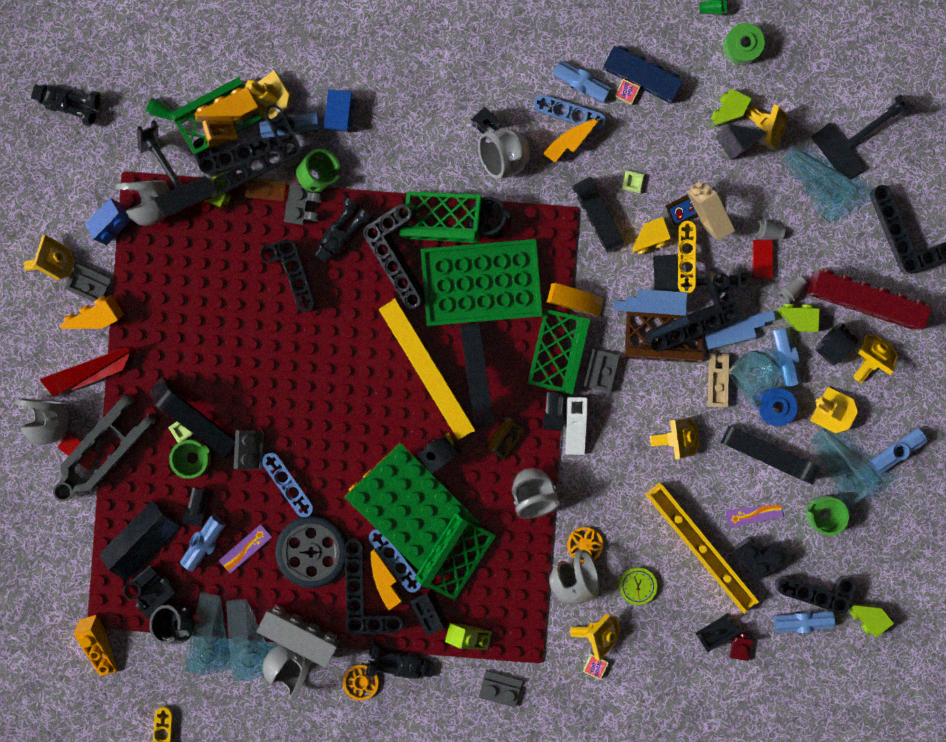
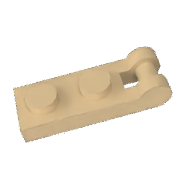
[708,353,729,407]

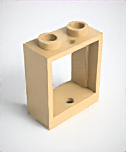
[686,182,735,241]

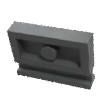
[64,263,112,302]
[583,349,620,393]
[234,430,264,469]
[478,670,523,708]

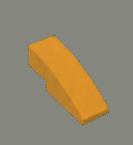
[543,118,598,162]
[547,283,604,317]
[371,548,402,610]

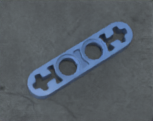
[534,95,606,131]
[262,452,314,517]
[369,529,421,592]

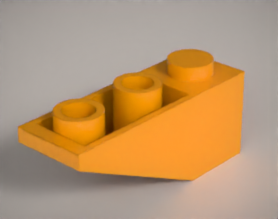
[195,87,258,122]
[59,295,125,329]
[73,615,118,676]

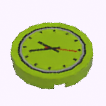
[619,566,657,605]

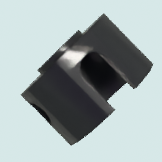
[469,197,511,239]
[815,322,859,366]
[417,433,462,473]
[149,605,194,644]

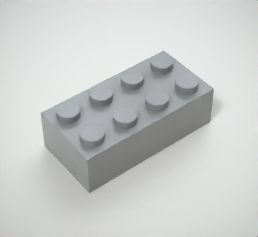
[256,605,340,668]

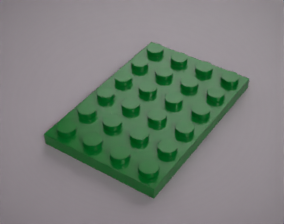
[421,239,542,326]
[345,442,481,570]

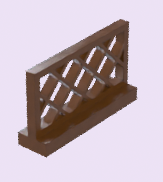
[624,311,703,363]

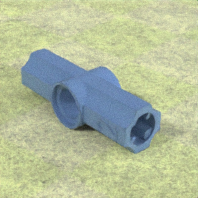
[553,60,611,104]
[259,113,320,139]
[772,327,802,387]
[869,428,928,474]
[180,515,226,572]
[774,611,835,633]

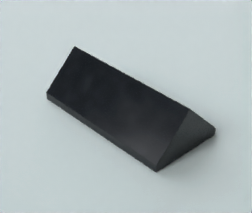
[716,123,768,160]
[99,499,180,581]

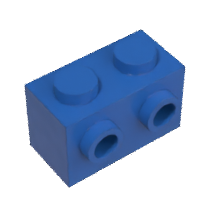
[324,89,355,133]
[85,198,132,246]

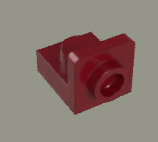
[729,632,754,661]

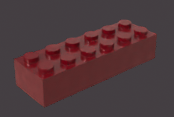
[805,269,931,330]

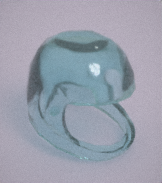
[728,351,780,408]

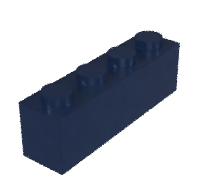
[602,45,683,104]

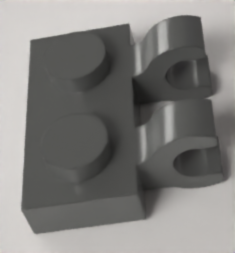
[284,184,322,225]

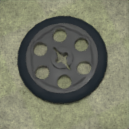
[275,516,347,588]

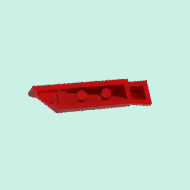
[40,346,135,397]

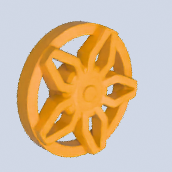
[567,527,603,563]
[343,664,379,701]

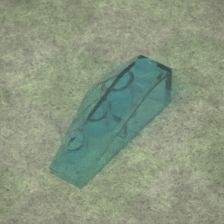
[782,146,860,223]
[811,428,883,509]
[184,592,229,675]
[226,599,271,681]

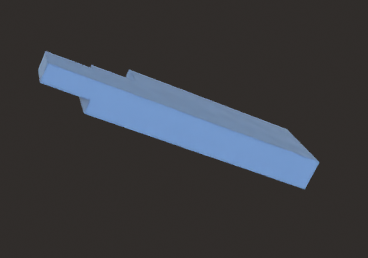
[614,289,687,316]
[704,311,776,351]

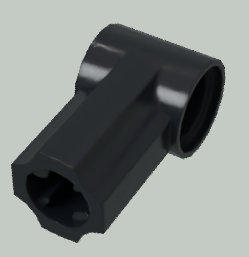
[543,392,564,431]
[183,487,210,528]
[124,564,162,600]

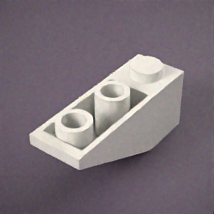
[565,397,587,455]

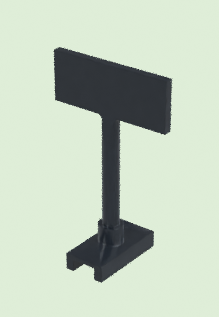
[811,94,913,183]
[137,120,217,218]
[653,255,749,292]

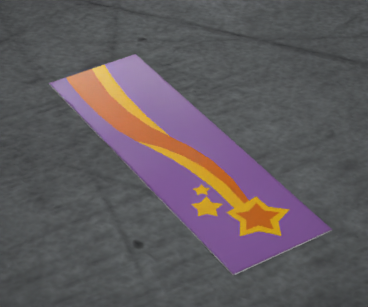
[725,505,783,528]
[219,524,272,573]

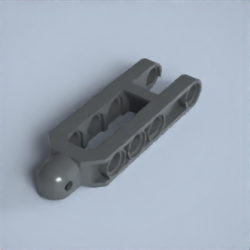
[53,393,156,501]

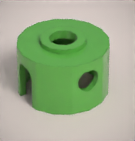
[723,23,765,65]
[296,149,340,193]
[169,439,212,479]
[806,495,849,536]

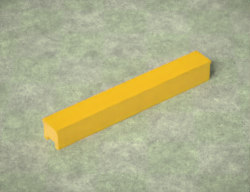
[379,298,475,440]
[645,482,759,614]

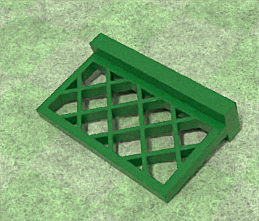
[171,77,262,156]
[400,191,482,243]
[527,309,590,394]
[415,513,495,600]

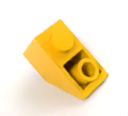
[631,217,671,255]

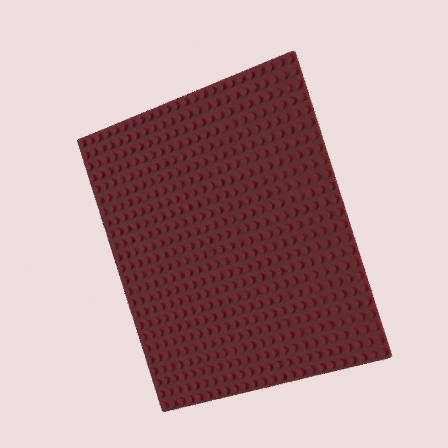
[87,171,578,664]

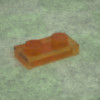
[245,179,287,202]

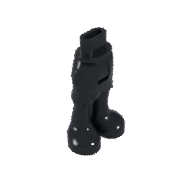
[31,84,101,127]
[315,196,374,263]
[366,642,434,679]

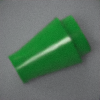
[699,0,727,16]
[145,97,175,121]

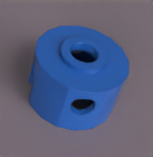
[755,388,798,427]

